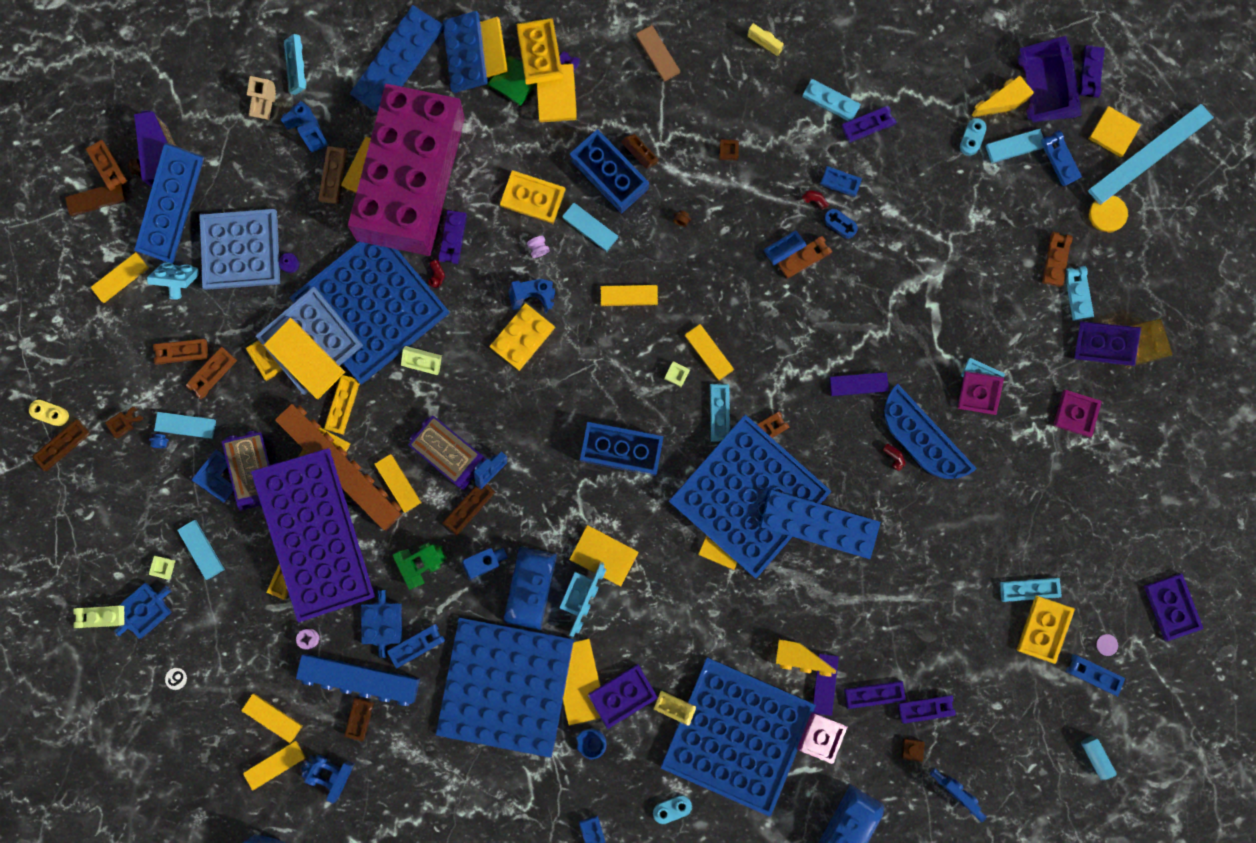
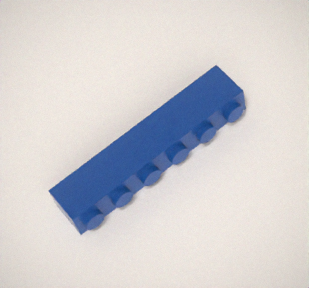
[296,654,420,706]

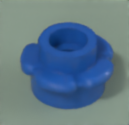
[149,434,169,448]

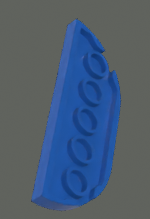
[884,384,977,479]

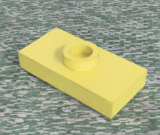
[748,23,784,56]
[654,691,696,725]

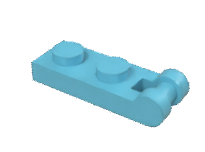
[1065,266,1094,321]

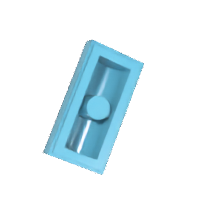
[1081,735,1117,780]

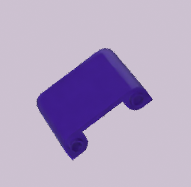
[1018,36,1082,122]

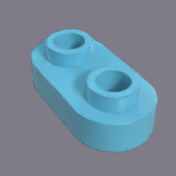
[960,118,986,156]
[653,795,692,824]

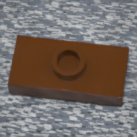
[621,134,659,169]
[344,697,374,742]

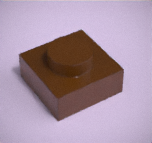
[719,140,739,161]
[902,739,925,762]

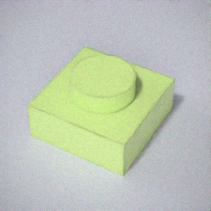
[664,362,690,387]
[149,556,176,579]

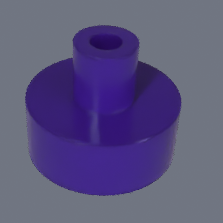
[279,253,299,273]

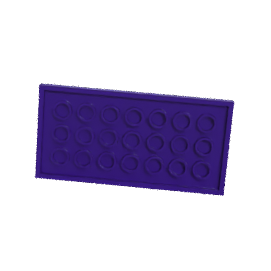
[251,448,375,623]

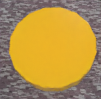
[1089,196,1128,233]

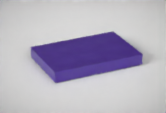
[1074,321,1141,366]
[1144,573,1204,641]
[587,664,658,729]

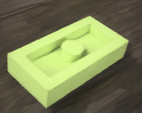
[401,346,442,375]

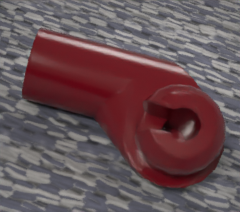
[802,189,830,211]
[428,260,445,288]
[883,444,905,471]

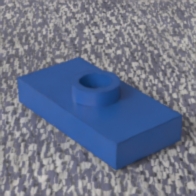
[820,166,862,197]
[764,230,806,265]
[579,815,606,843]

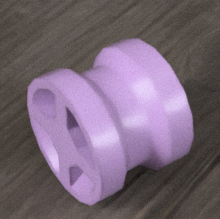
[527,236,550,258]
[296,629,319,649]

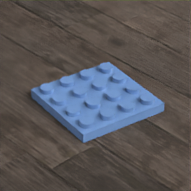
[200,209,280,290]
[256,287,364,395]

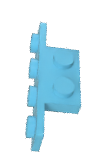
[559,561,606,637]

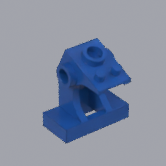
[281,101,328,153]
[508,279,555,313]
[301,754,355,804]

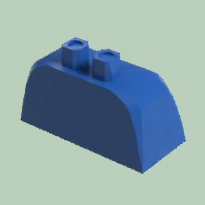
[503,547,557,630]
[818,784,884,843]

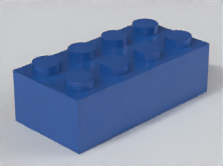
[570,129,649,214]
[580,422,664,476]

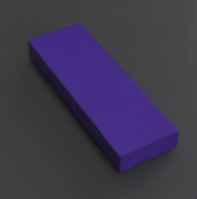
[829,372,889,397]
[813,654,839,716]
[844,681,906,709]

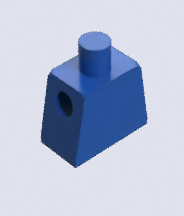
[461,548,508,581]

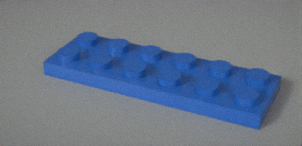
[350,6,444,113]
[134,143,204,263]
[759,490,881,559]

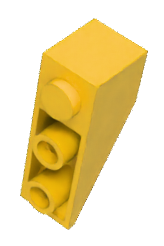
[972,76,1034,117]
[776,640,836,677]

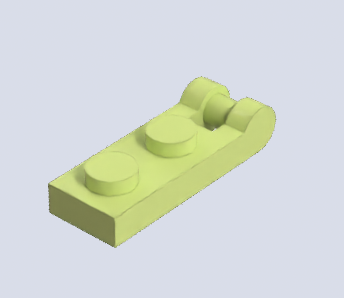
[73,606,124,628]

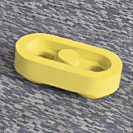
[29,400,69,426]

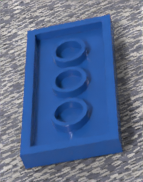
[443,11,488,93]

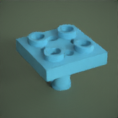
[147,262,199,299]

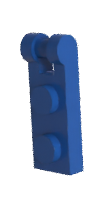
[1041,130,1082,186]
[387,624,445,669]
[1065,654,1126,696]

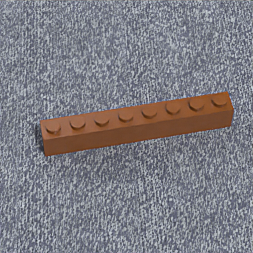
[275,404,403,531]

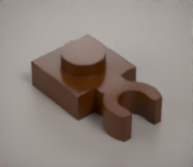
[105,407,144,439]

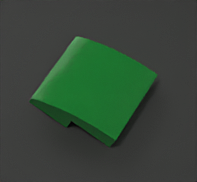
[488,55,536,106]

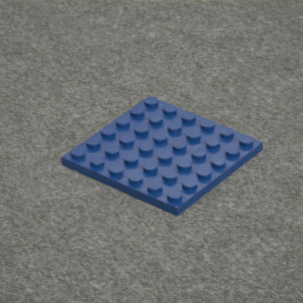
[289,242,450,385]
[668,414,832,579]
[436,618,574,758]
[661,657,816,817]

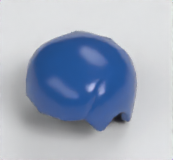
[576,728,607,759]

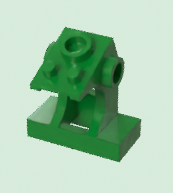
[393,543,447,590]

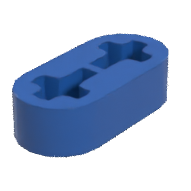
[824,209,858,239]

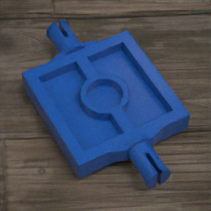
[114,583,172,639]
[361,590,402,658]
[930,768,987,822]

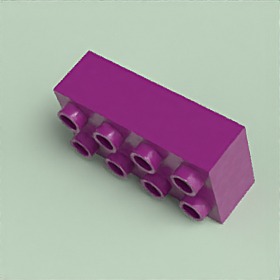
[348,84,465,256]

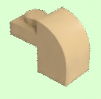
[247,76,276,120]

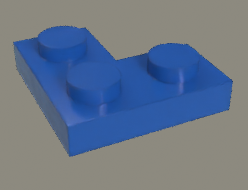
[192,449,234,503]
[474,452,507,489]

